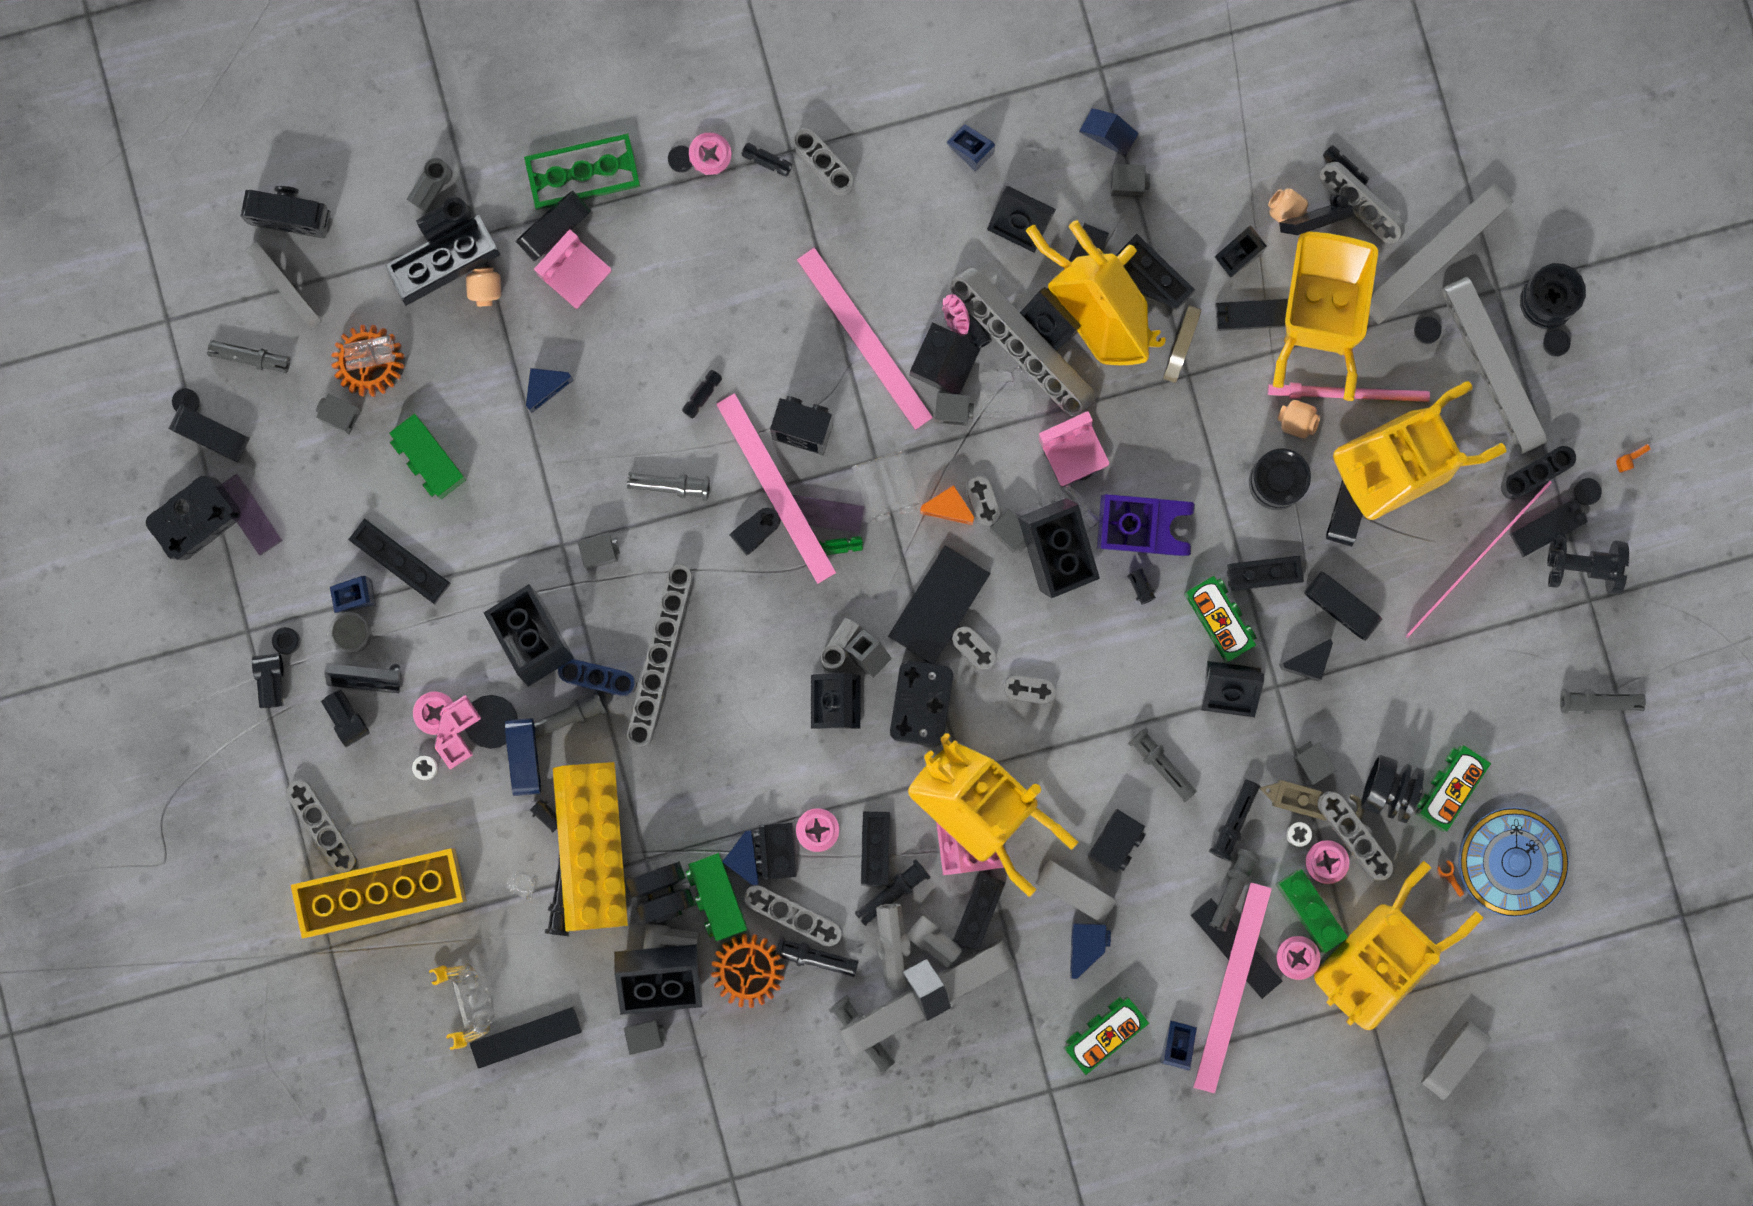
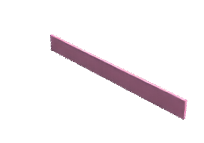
[797,248,933,430]
[716,393,836,584]
[1406,481,1552,638]
[1194,883,1272,1094]

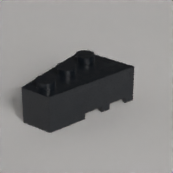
[1115,233,1195,310]

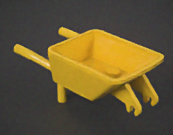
[1026,220,1166,365]
[1273,231,1378,401]
[1333,381,1506,520]
[908,733,1078,897]
[1314,861,1484,1030]

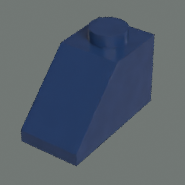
[1070,923,1111,979]

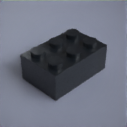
[770,396,833,456]
[1018,498,1100,599]
[483,584,574,687]
[614,944,702,1015]

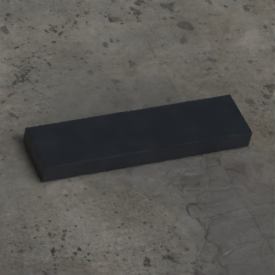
[348,518,451,605]
[1190,898,1283,999]
[469,1007,582,1069]

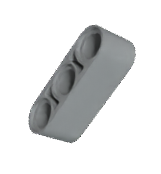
[793,128,853,197]
[1035,860,1116,924]
[1421,1021,1491,1100]

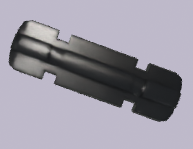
[741,143,792,177]
[1323,145,1369,185]
[682,370,722,419]

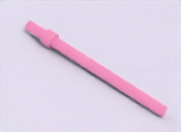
[1268,383,1430,402]

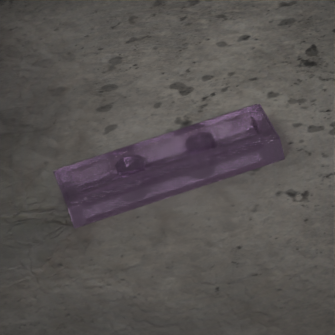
[222,474,283,556]
[780,495,864,534]

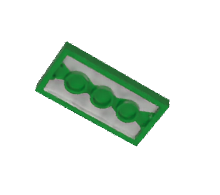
[524,133,641,210]

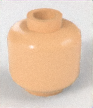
[1268,188,1308,222]
[466,267,501,306]
[1278,400,1320,439]

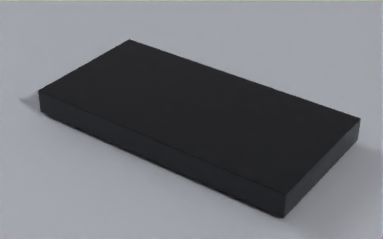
[385,215,500,306]
[888,545,991,664]

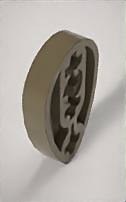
[1163,305,1202,383]

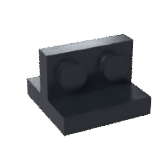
[987,186,1056,253]
[1020,287,1082,352]
[1201,661,1264,718]
[811,673,861,729]

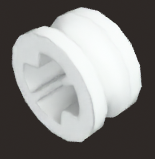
[412,756,438,780]
[1286,822,1312,847]

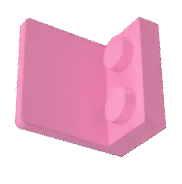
[534,230,612,309]
[1038,411,1109,487]
[936,822,1004,875]

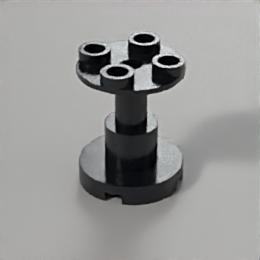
[1547,533,1629,595]

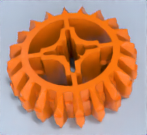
[331,325,405,397]
[711,934,785,1008]

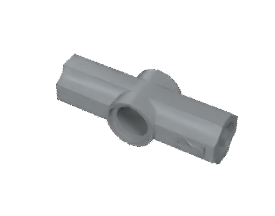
[876,904,911,989]

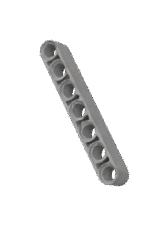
[1369,182,1514,325]
[950,268,1095,417]
[1441,277,1547,455]
[627,564,693,748]
[839,940,1015,1055]

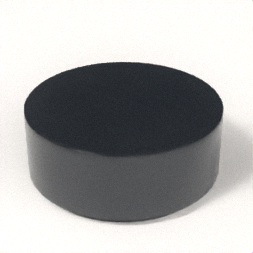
[272,627,300,655]

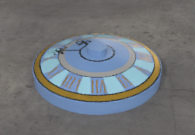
[1458,808,1569,917]

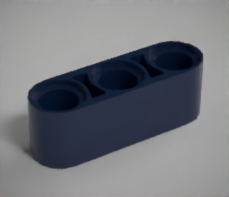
[558,659,637,697]
[505,718,541,796]

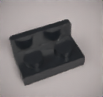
[754,823,796,880]

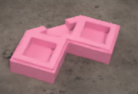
[435,695,481,769]

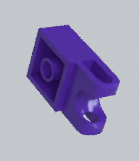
[1096,494,1195,556]

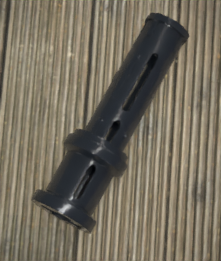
[1209,779,1261,862]
[545,854,569,937]
[855,859,931,926]
[775,936,859,977]

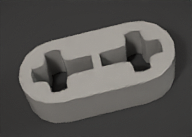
[966,476,1000,527]
[952,626,996,671]
[1004,676,1055,704]

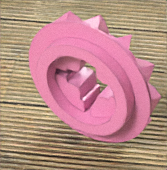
[689,132,731,175]
[942,294,970,336]
[413,691,453,735]
[796,808,839,852]
[1306,840,1349,884]
[1276,936,1320,980]

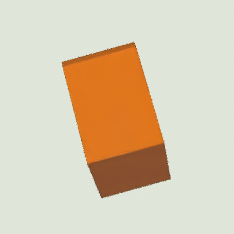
[920,485,974,525]

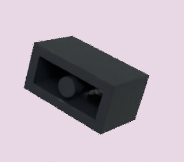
[1087,809,1146,873]

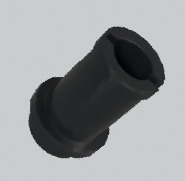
[968,314,992,349]
[1127,568,1156,605]
[529,799,557,833]

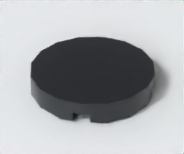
[465,695,518,749]

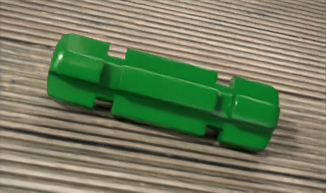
[819,536,863,555]

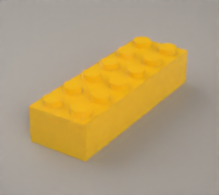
[553,762,628,931]
[291,848,467,939]

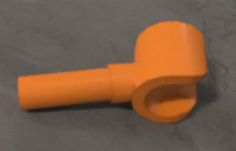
[1616,444,1651,472]
[1437,860,1465,897]

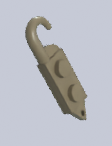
[1259,779,1364,826]

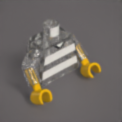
[429,964,495,1050]

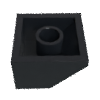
[910,322,981,395]

